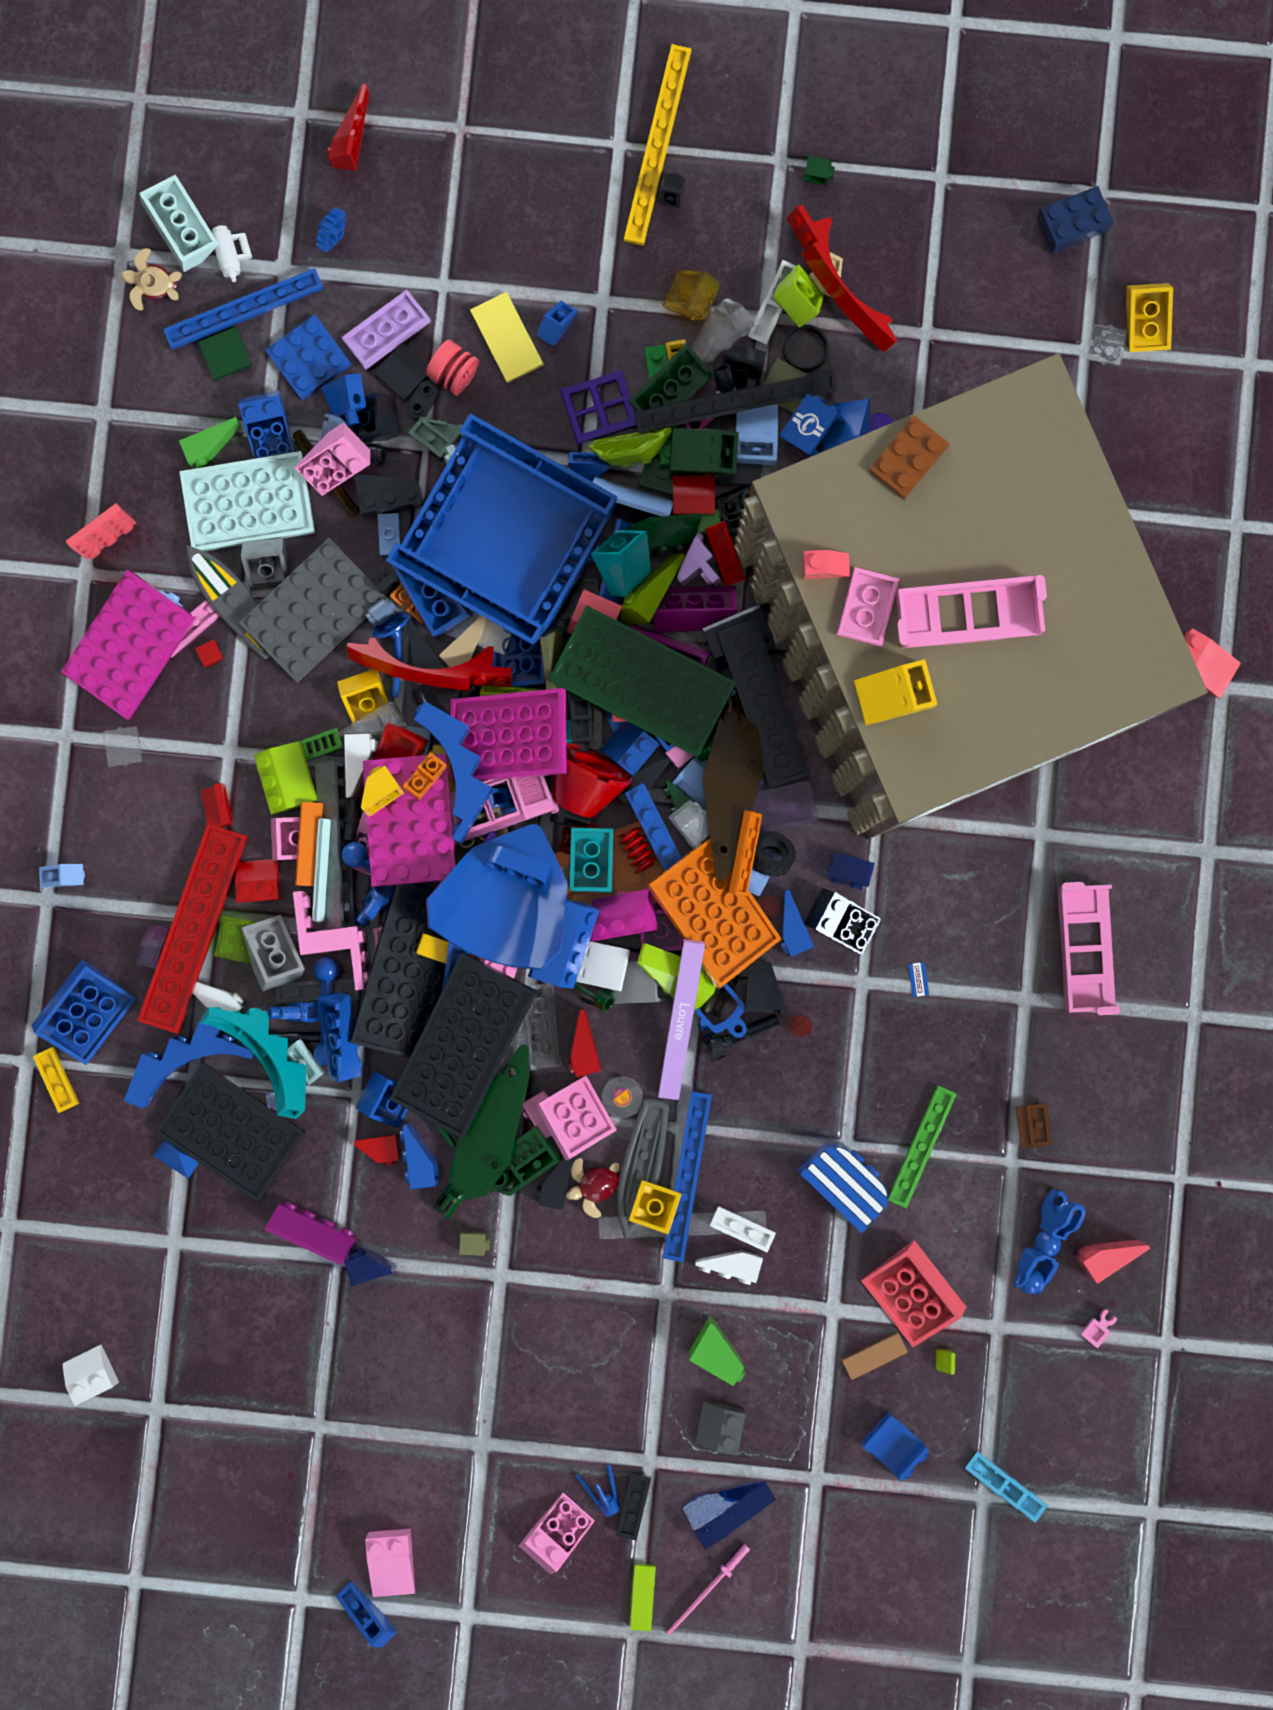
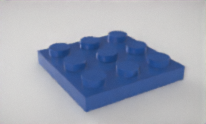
[266,314,352,401]

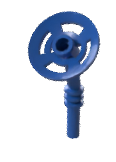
[372,612,409,697]

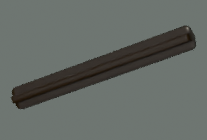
[292,429,359,516]

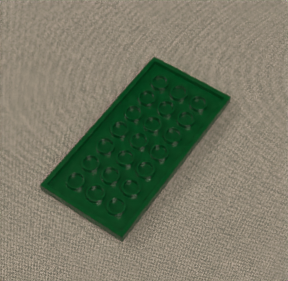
[548,605,737,757]

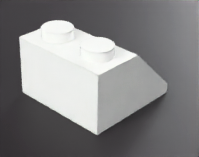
[63,1345,119,1406]

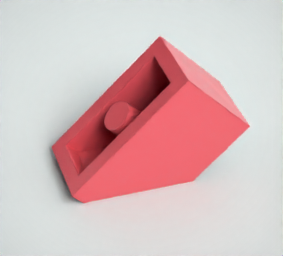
[802,550,850,580]

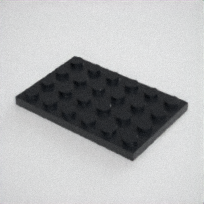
[155,1063,306,1202]

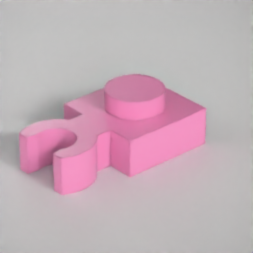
[1080,1308,1117,1348]

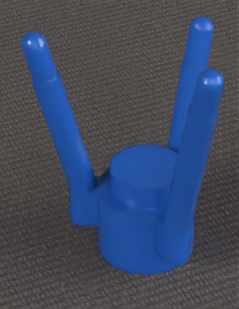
[575,1465,620,1517]

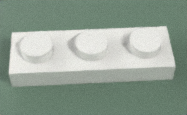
[710,1206,776,1252]

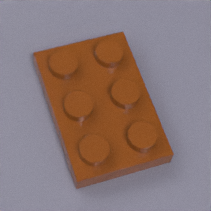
[869,415,950,500]

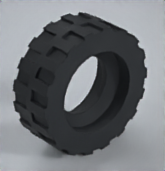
[753,831,797,877]

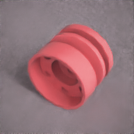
[426,339,479,396]

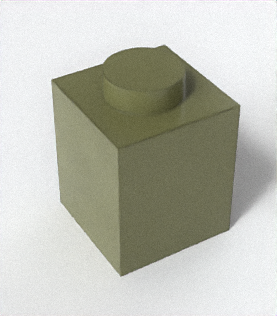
[459,1231,490,1256]

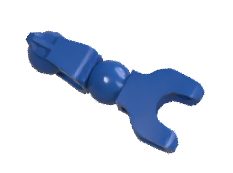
[1013,1189,1086,1295]

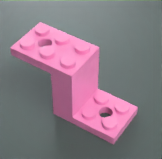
[293,891,370,990]

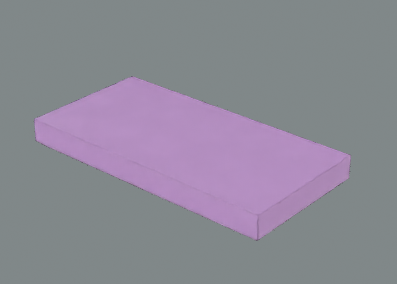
[341,289,431,370]

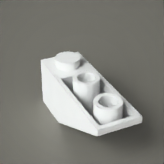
[695,1250,763,1285]

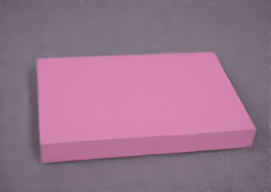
[836,567,900,647]

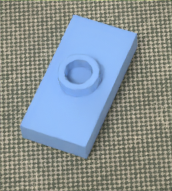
[378,513,401,556]

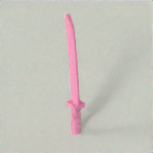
[666,1544,750,1635]

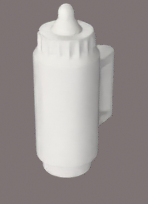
[211,226,252,282]

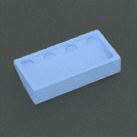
[593,477,673,516]

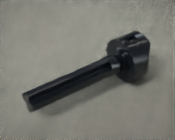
[701,1014,780,1063]

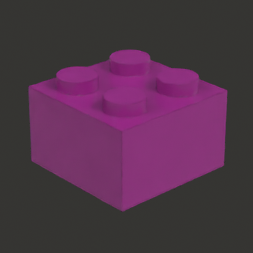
[640,909,683,951]

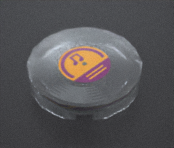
[602,1076,643,1118]

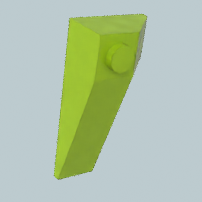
[620,553,685,625]
[637,943,716,1013]

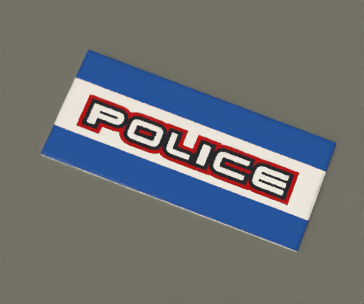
[908,962,929,997]

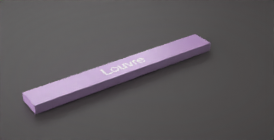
[658,939,705,1100]

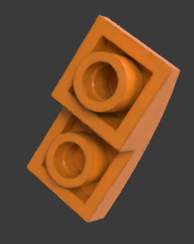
[389,582,424,624]
[403,752,447,801]

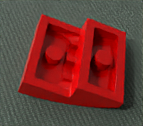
[673,475,715,516]

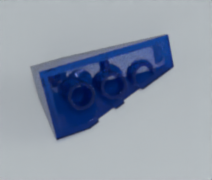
[682,1481,776,1550]

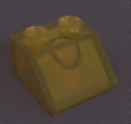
[662,269,721,321]

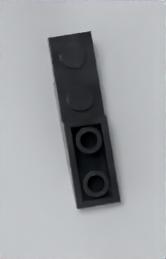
[567,690,593,743]

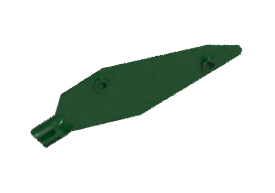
[432,1044,530,1219]

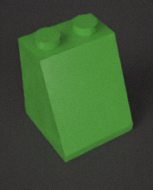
[688,1316,745,1386]

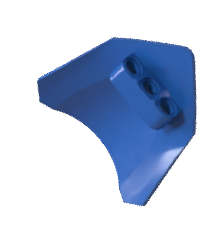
[426,824,568,970]

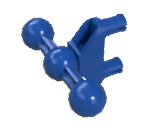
[342,842,434,927]
[268,957,340,1067]

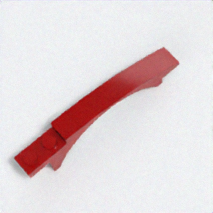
[786,205,898,352]
[347,638,512,691]

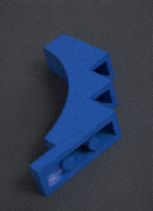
[414,702,493,845]

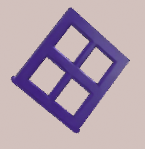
[560,370,636,445]

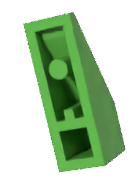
[179,417,241,468]

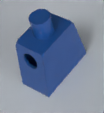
[321,374,366,426]

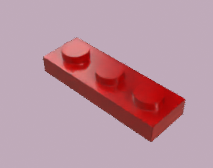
[704,521,745,587]

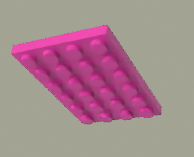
[61,570,196,720]
[450,688,567,783]
[363,753,456,887]

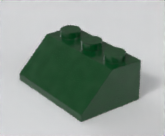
[627,514,701,553]

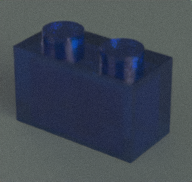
[827,852,875,890]

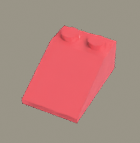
[1184,628,1241,699]
[1075,1239,1150,1284]

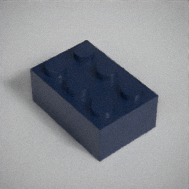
[1037,186,1114,254]

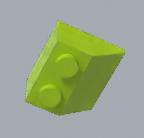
[774,264,824,328]

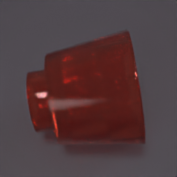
[790,1015,813,1038]

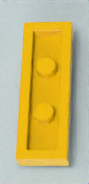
[33,1047,80,1113]

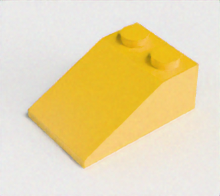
[1126,283,1173,352]

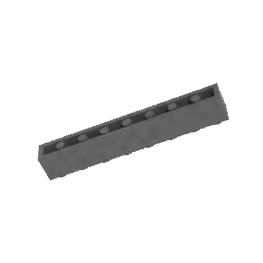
[315,761,355,929]

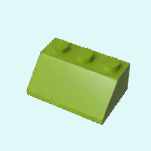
[254,741,318,814]

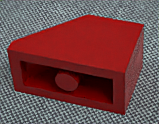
[354,1134,401,1166]

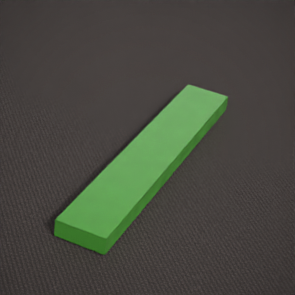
[888,1085,957,1208]

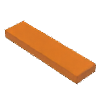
[295,802,323,886]
[729,810,762,897]

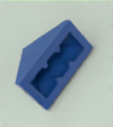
[568,452,610,482]
[154,1139,199,1179]

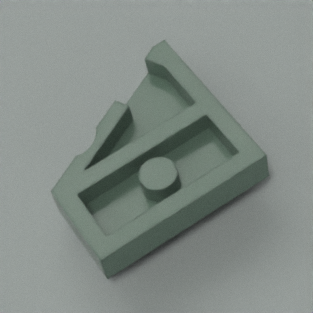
[409,417,463,460]

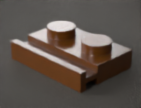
[1015,1103,1052,1149]

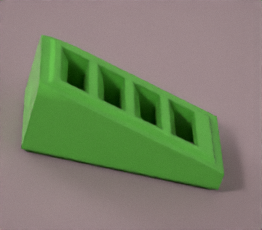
[301,728,345,761]

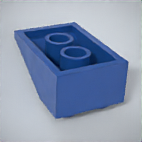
[822,398,871,452]

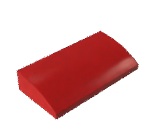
[359,723,429,799]

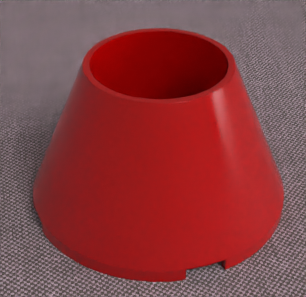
[553,743,632,818]

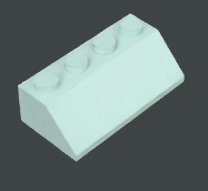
[139,175,218,272]

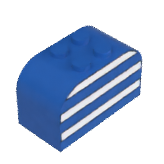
[798,1142,888,1233]

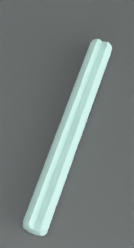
[312,818,331,922]

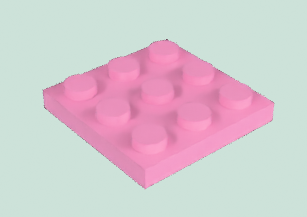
[535,1076,616,1160]

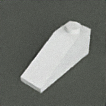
[193,981,246,1012]

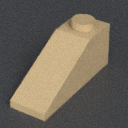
[439,616,488,667]

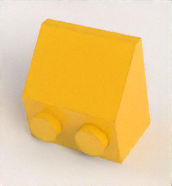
[337,669,393,727]
[361,766,404,817]

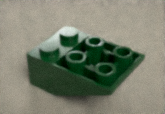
[669,428,739,477]

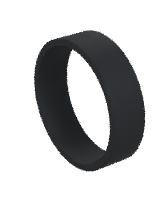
[783,324,829,372]

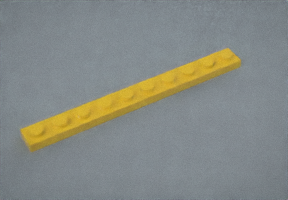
[624,44,691,246]

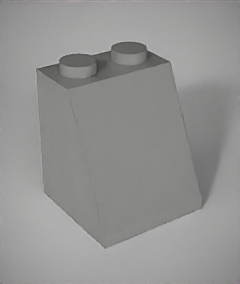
[611,961,673,1004]

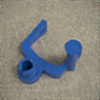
[695,983,747,1038]

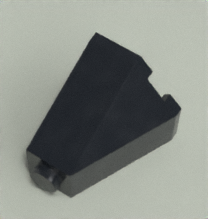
[744,957,787,1015]

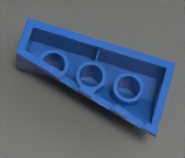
[317,992,362,1082]

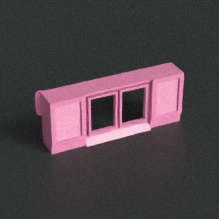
[896,575,1047,649]
[450,775,559,845]
[1057,882,1120,1015]

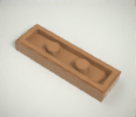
[842,1332,908,1380]

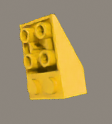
[854,659,938,726]

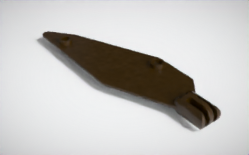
[702,689,764,881]

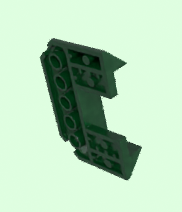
[435,1068,560,1196]

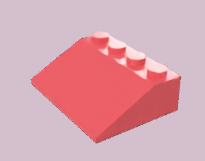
[861,1240,966,1347]

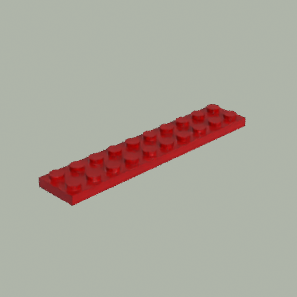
[137,823,248,1034]

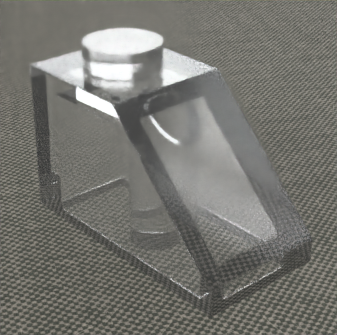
[668,800,704,850]

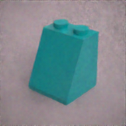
[591,530,651,597]

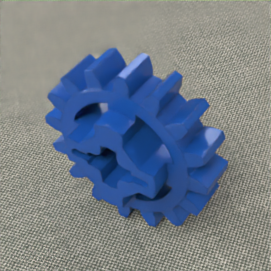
[316,207,347,253]

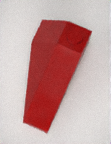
[327,84,370,171]

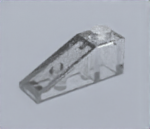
[338,702,407,737]

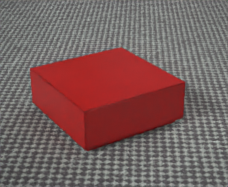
[195,639,224,668]

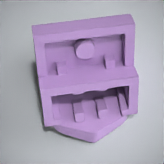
[677,532,722,586]

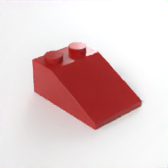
[568,1009,602,1077]

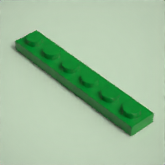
[645,345,677,467]

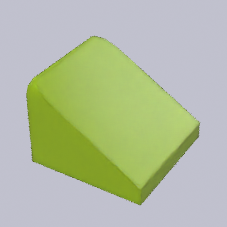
[936,1349,955,1375]

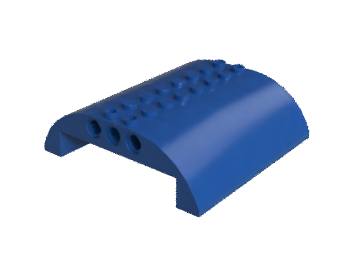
[386,413,618,645]

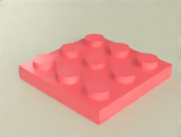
[66,503,136,560]

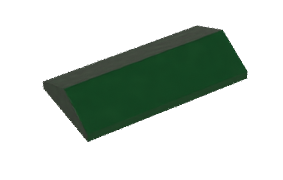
[628,343,713,411]

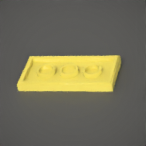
[470,292,544,383]

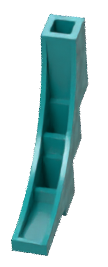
[201,1007,306,1119]

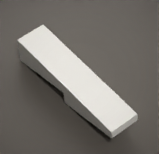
[748,260,796,345]

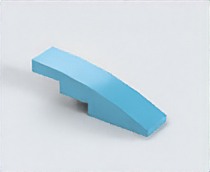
[965,1451,1048,1523]

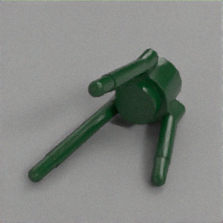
[574,983,615,1012]

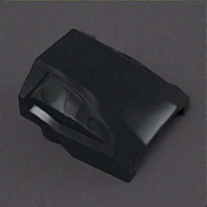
[715,483,752,539]

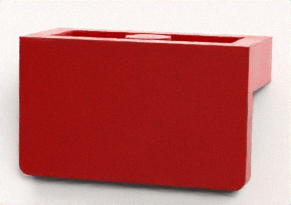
[201,783,234,828]

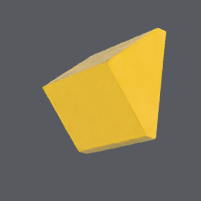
[629,1180,682,1234]

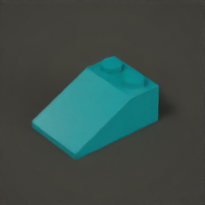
[570,828,613,893]

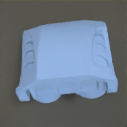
[672,757,707,810]

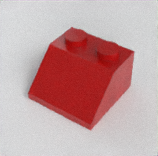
[235,859,282,903]

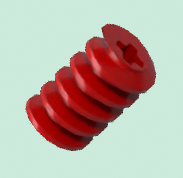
[618,827,657,874]

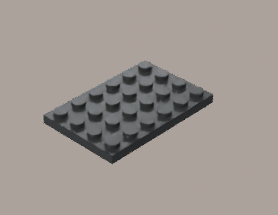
[239,538,387,683]

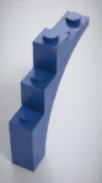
[124,1021,256,1108]

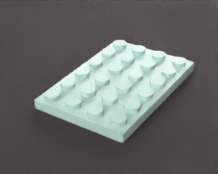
[180,451,315,551]

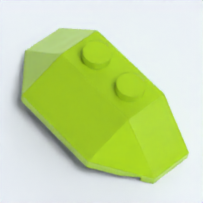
[589,427,672,468]

